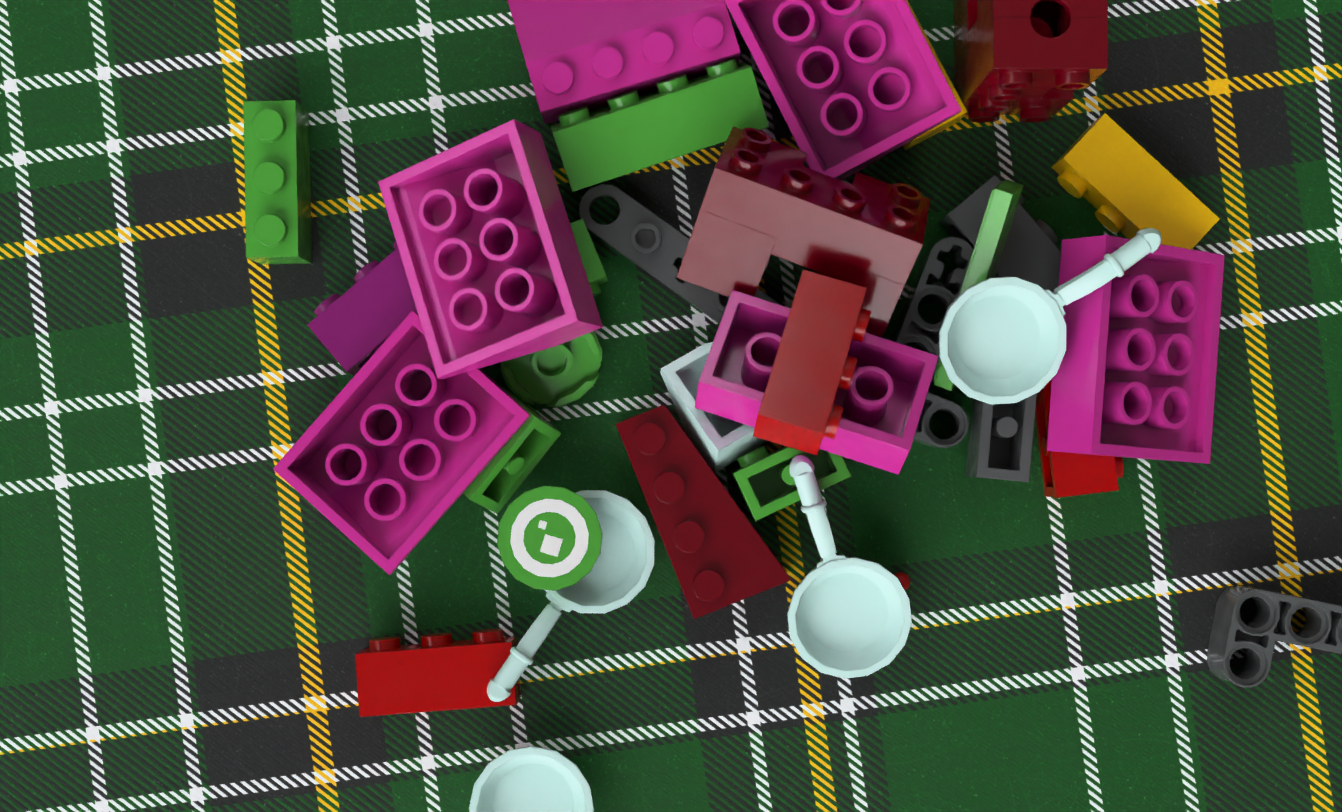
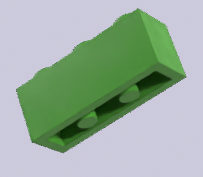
[243,100,312,265]

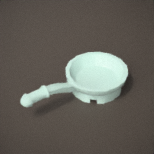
[939,228,1162,405]
[787,455,912,679]
[487,490,655,702]
[469,746,594,812]

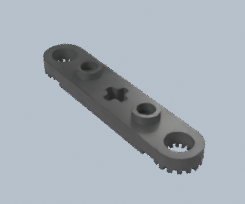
[579,184,781,325]

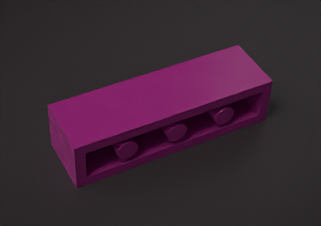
[307,241,418,375]

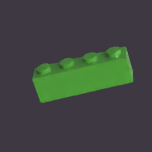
[551,57,769,192]

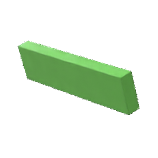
[933,179,1024,391]

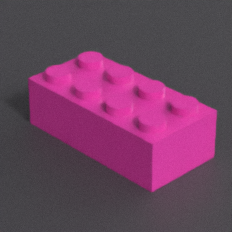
[695,290,938,475]

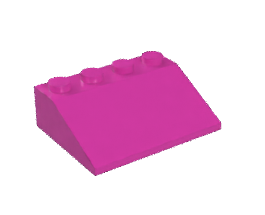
[507,0,741,124]
[724,0,962,180]
[378,119,603,379]
[1047,235,1225,464]
[273,310,531,575]

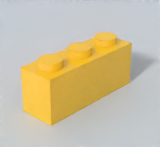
[1052,113,1220,249]

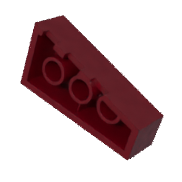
[616,405,791,619]

